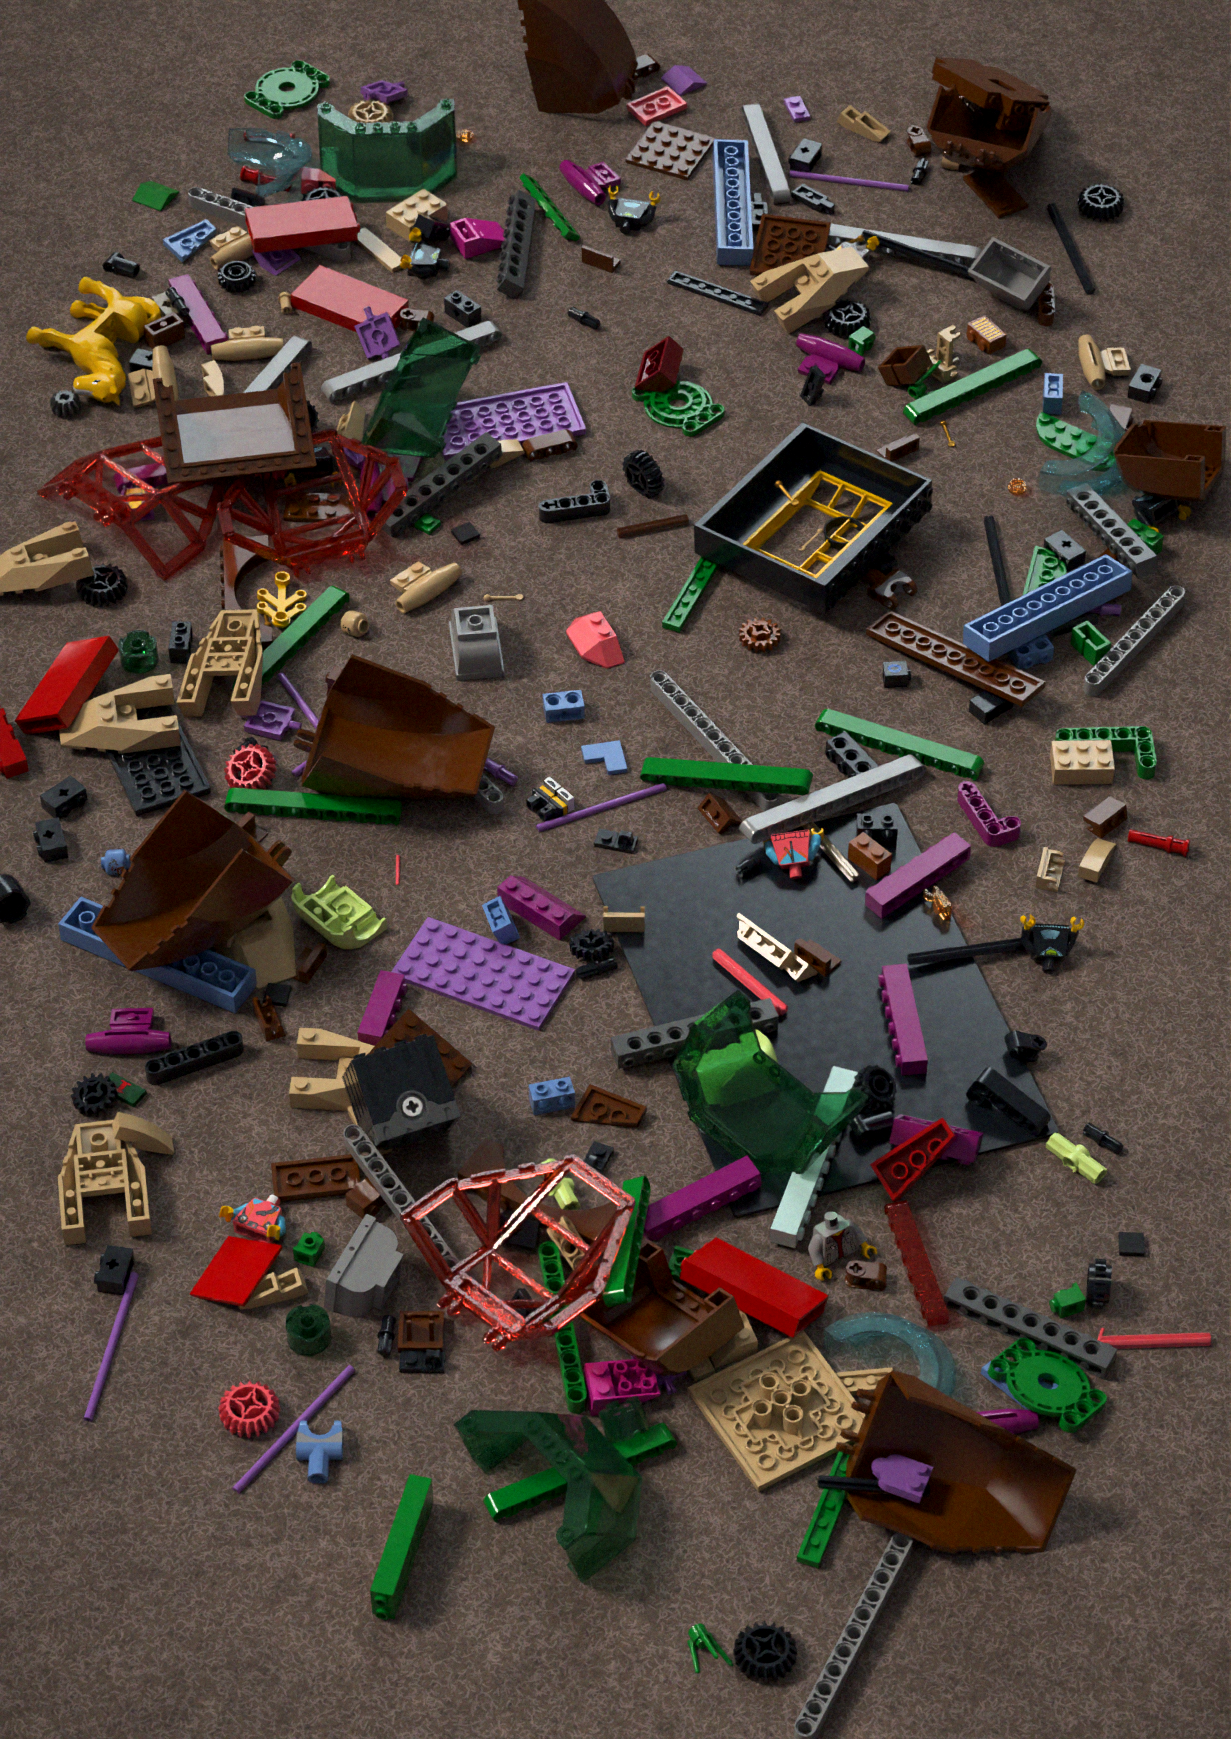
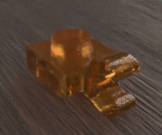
[923,885,952,921]

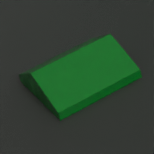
[132,181,180,212]

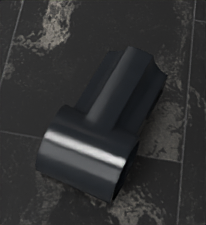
[103,252,140,277]
[849,1111,894,1143]

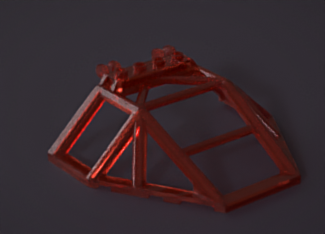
[217,428,408,578]
[37,436,228,581]
[399,1154,635,1352]

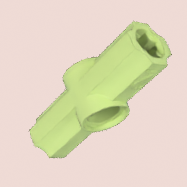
[1046,1133,1107,1184]
[539,1158,581,1210]

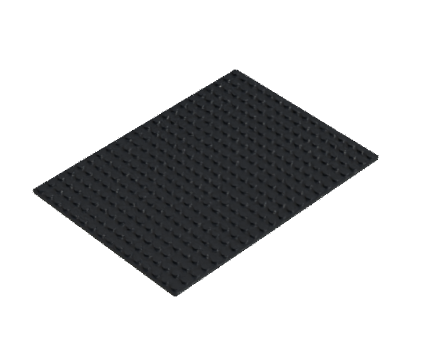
[593,803,1058,1218]

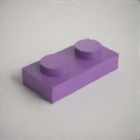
[784,96,810,123]

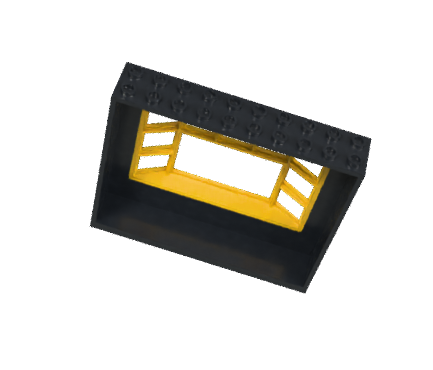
[694,422,933,614]

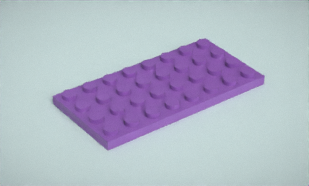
[427,382,586,461]
[391,917,575,1031]

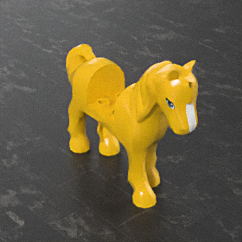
[26,277,161,406]

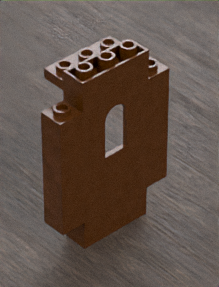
[931,57,1050,131]

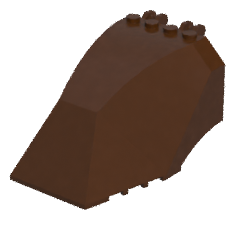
[927,84,1052,175]
[835,1370,1077,1553]

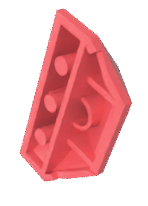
[566,611,625,669]

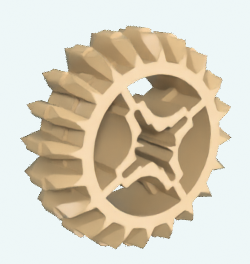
[348,99,393,136]

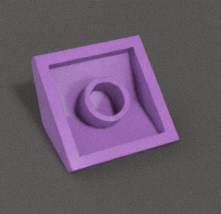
[661,65,707,96]
[252,249,301,276]

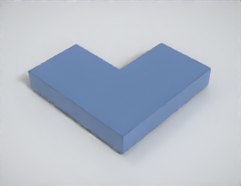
[581,740,627,775]

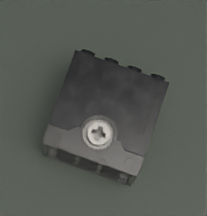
[342,1034,461,1155]

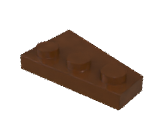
[571,1084,647,1128]

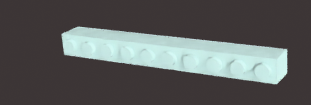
[770,1066,858,1248]

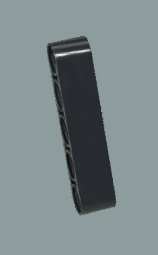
[145,1031,244,1085]

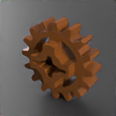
[739,617,781,653]

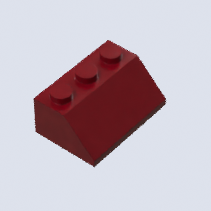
[635,336,684,392]

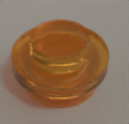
[456,128,473,142]
[1008,478,1026,495]

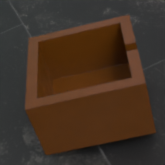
[878,345,932,386]

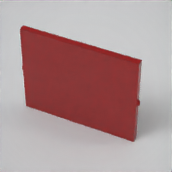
[190,1236,283,1307]

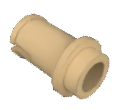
[278,292,293,314]

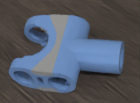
[296,1421,343,1483]

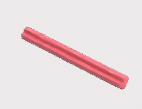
[712,948,788,1016]
[1100,1333,1211,1349]

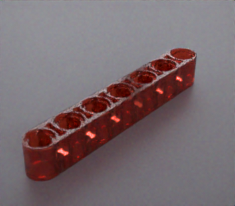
[884,1200,949,1328]

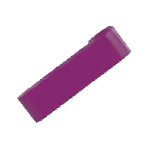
[114,461,168,494]
[957,781,1021,847]

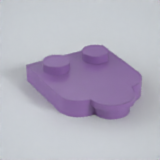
[872,1454,933,1503]

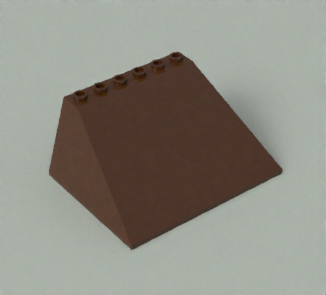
[153,362,316,484]

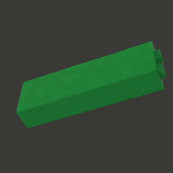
[370,1474,434,1620]

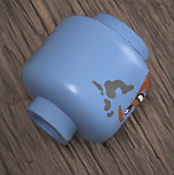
[101,849,131,875]

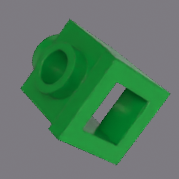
[848,326,876,356]
[293,1232,325,1267]
[668,1246,694,1283]
[1049,1283,1086,1319]

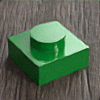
[415,513,441,535]

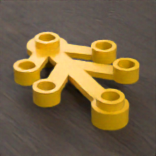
[257,571,307,628]

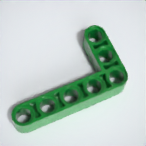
[1055,726,1157,780]

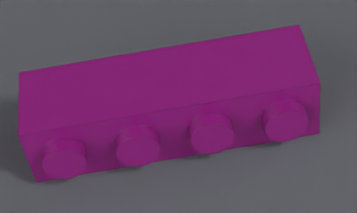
[357,970,408,1046]

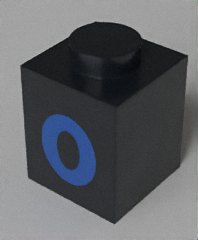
[882,661,911,688]

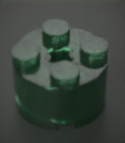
[118,630,159,674]
[285,1304,331,1357]
[598,1396,650,1443]

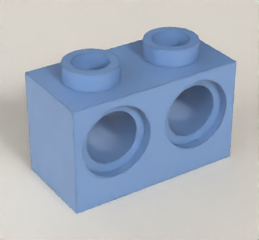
[1043,373,1063,415]
[1008,634,1054,669]
[542,690,585,723]
[482,896,520,945]
[528,1077,575,1115]

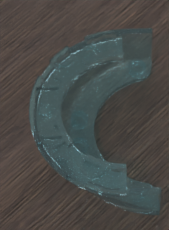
[227,128,312,197]
[1039,390,1126,497]
[823,1312,956,1397]

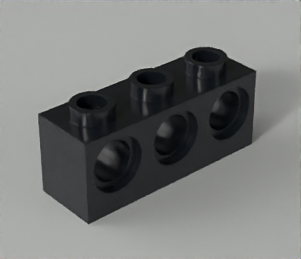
[825,731,879,778]

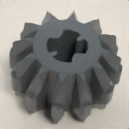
[50,389,81,418]

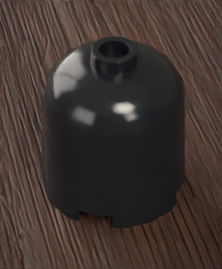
[0,874,31,924]

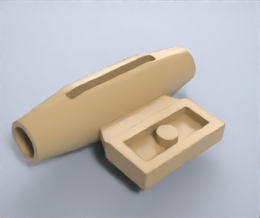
[209,226,254,270]
[211,326,284,361]
[1078,335,1131,390]
[128,346,179,408]
[390,562,462,614]

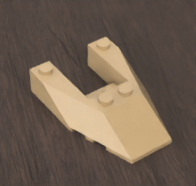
[750,247,870,334]
[0,521,94,596]
[176,609,263,717]
[59,674,181,753]
[213,897,297,990]
[289,1028,374,1111]
[58,1120,152,1245]

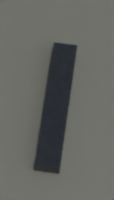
[667,270,769,316]

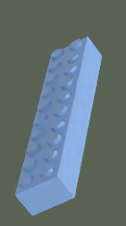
[712,139,753,266]
[963,554,1132,662]
[58,897,257,1013]

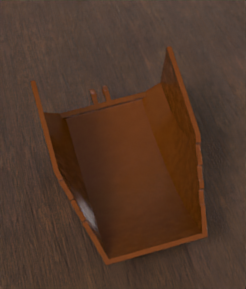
[518,0,638,114]
[293,654,495,800]
[91,790,295,971]

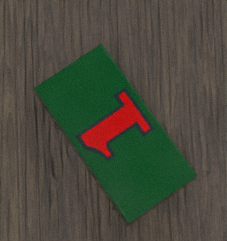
[107,1072,147,1108]

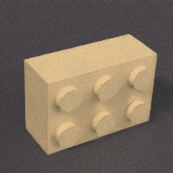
[386,189,448,242]
[1050,740,1115,785]

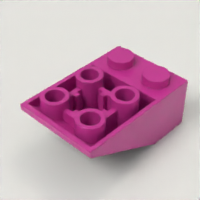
[450,218,504,259]
[583,1359,660,1416]

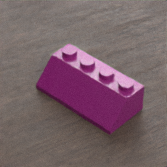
[497,875,586,941]
[889,1114,984,1165]

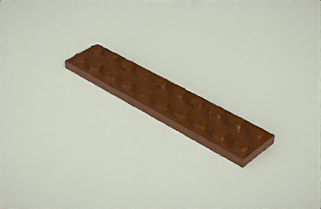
[866,610,1045,707]

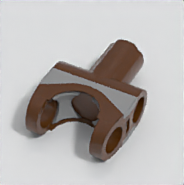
[861,567,917,610]

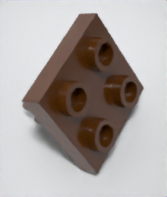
[398,1311,444,1353]

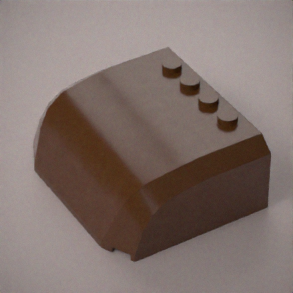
[1113,420,1226,502]
[574,1240,745,1376]

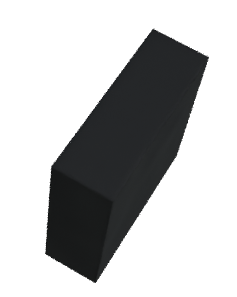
[451,522,480,545]
[263,983,291,1007]
[1118,1232,1145,1256]

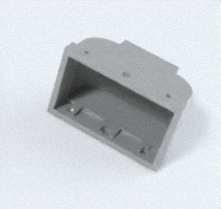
[968,237,1052,310]
[449,605,504,681]
[323,1214,404,1317]

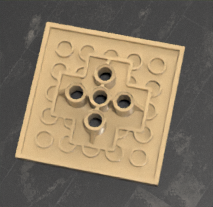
[688,1330,865,1492]

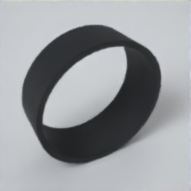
[824,516,864,550]

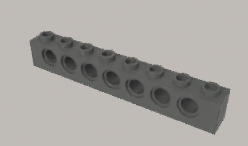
[496,190,536,298]
[375,432,502,537]
[1066,483,1158,579]
[611,998,779,1069]
[943,1277,1117,1380]

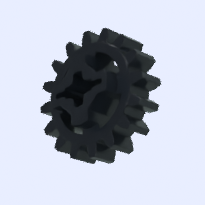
[569,929,614,961]
[71,1073,118,1117]

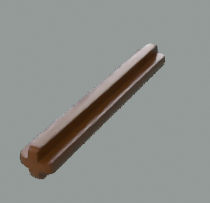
[617,514,689,538]

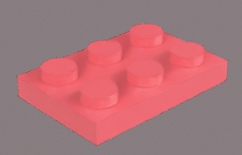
[627,86,687,126]

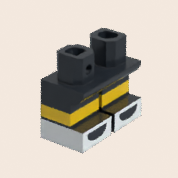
[526,777,574,822]

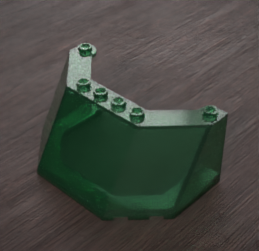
[317,98,458,204]
[360,317,481,458]
[672,990,869,1174]
[454,1410,643,1583]

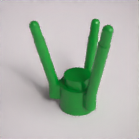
[908,360,942,400]
[687,1624,733,1673]

